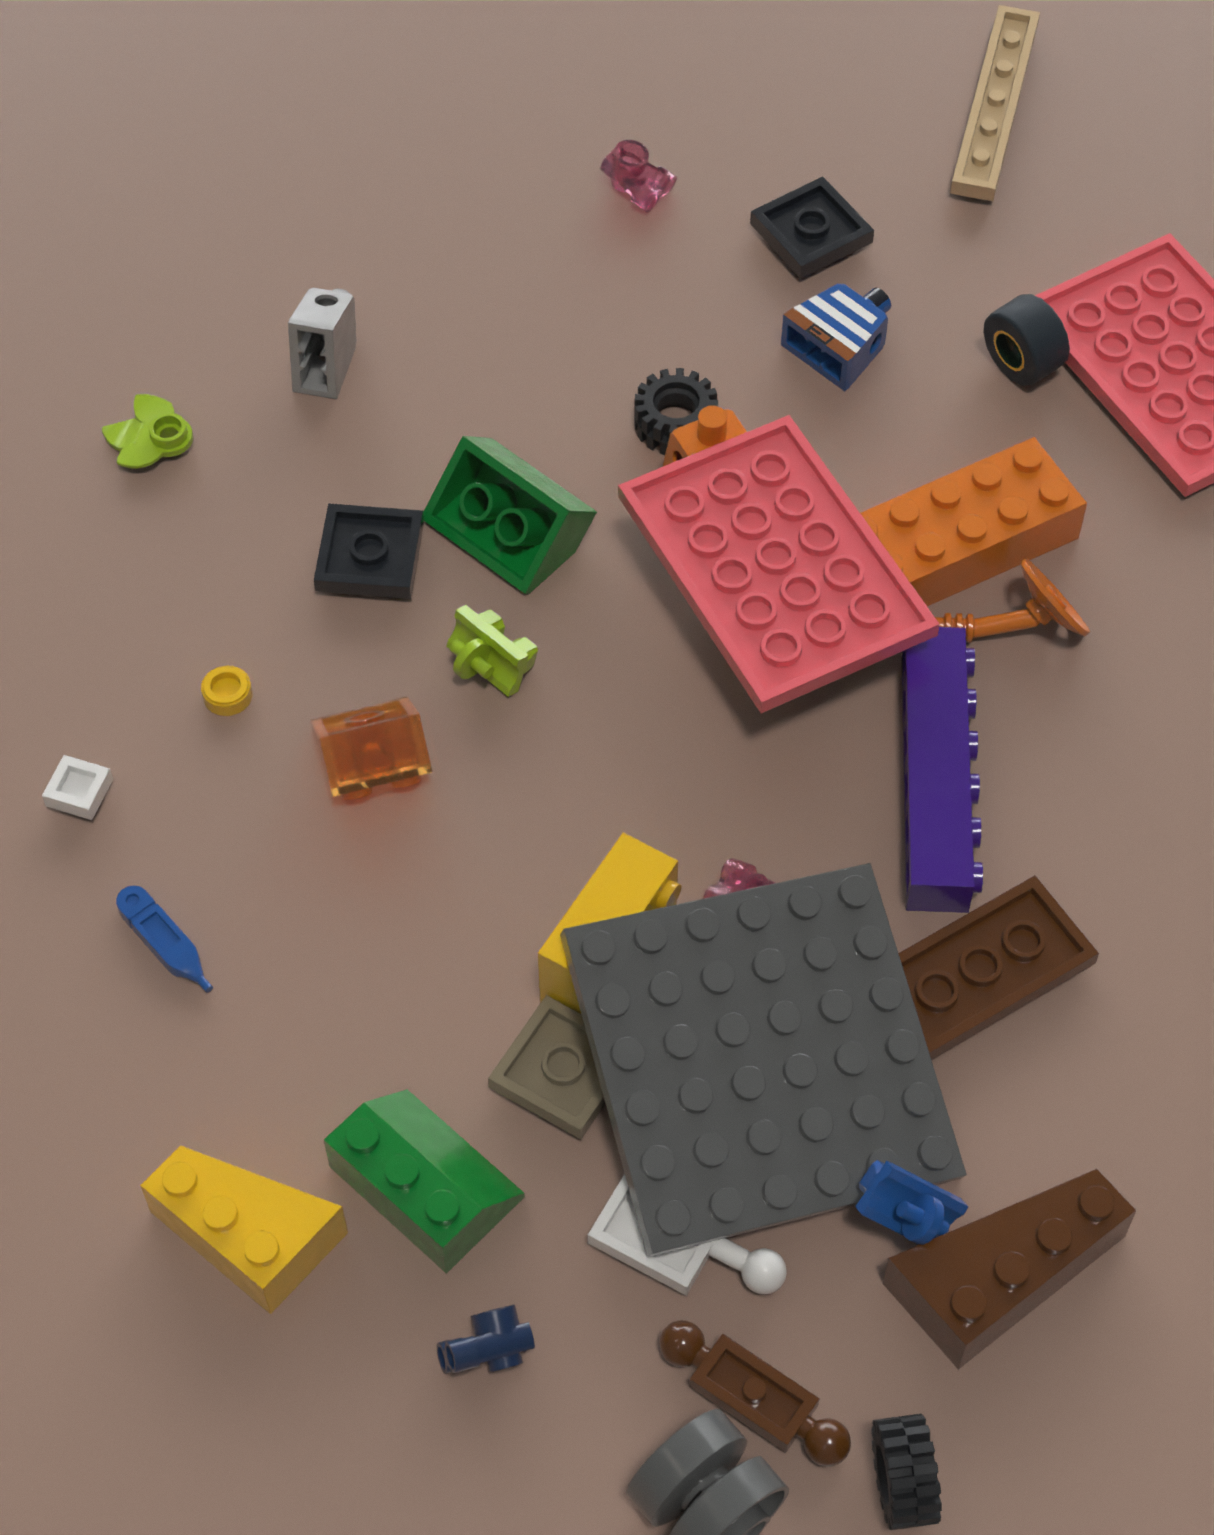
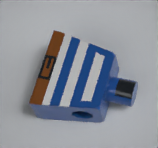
[781,284,891,392]

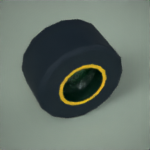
[983,294,1070,386]

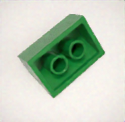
[423,436,597,594]
[324,1089,525,1274]

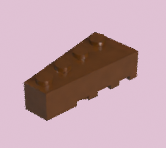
[883,1169,1136,1370]

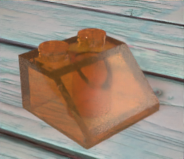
[310,696,433,800]

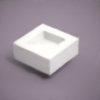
[42,755,113,820]

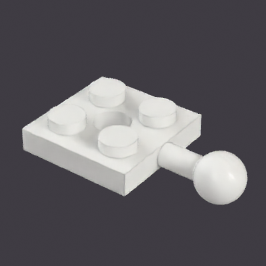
[588,1174,787,1296]

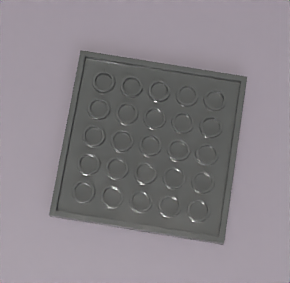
[560,863,967,1258]

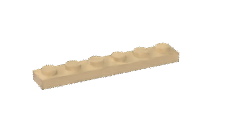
[950,5,1040,201]

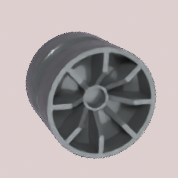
[626,1409,789,1535]

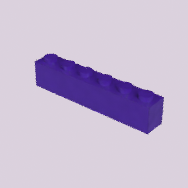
[901,627,983,913]

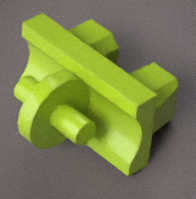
[446,605,538,697]

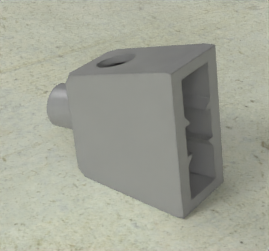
[288,288,357,399]

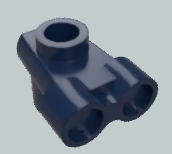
[437,1304,535,1374]

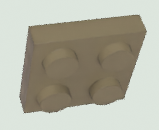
[488,995,606,1139]

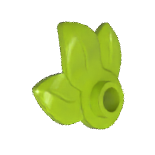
[102,394,193,469]

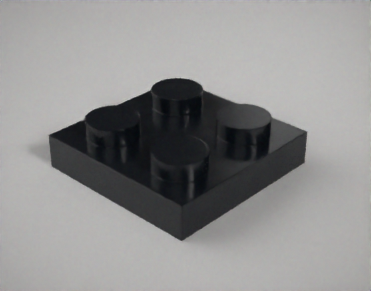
[750,176,874,279]
[314,503,424,599]

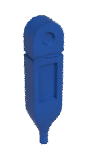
[116,885,213,993]

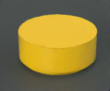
[201,665,253,716]

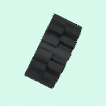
[634,368,718,455]
[871,1413,942,1530]

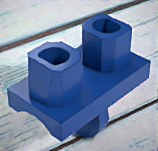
[855,1160,969,1245]

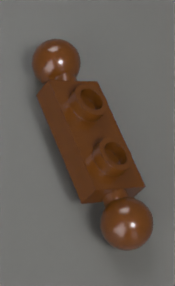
[659,1320,851,1467]

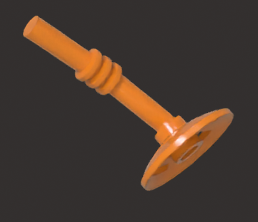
[935,558,1090,643]

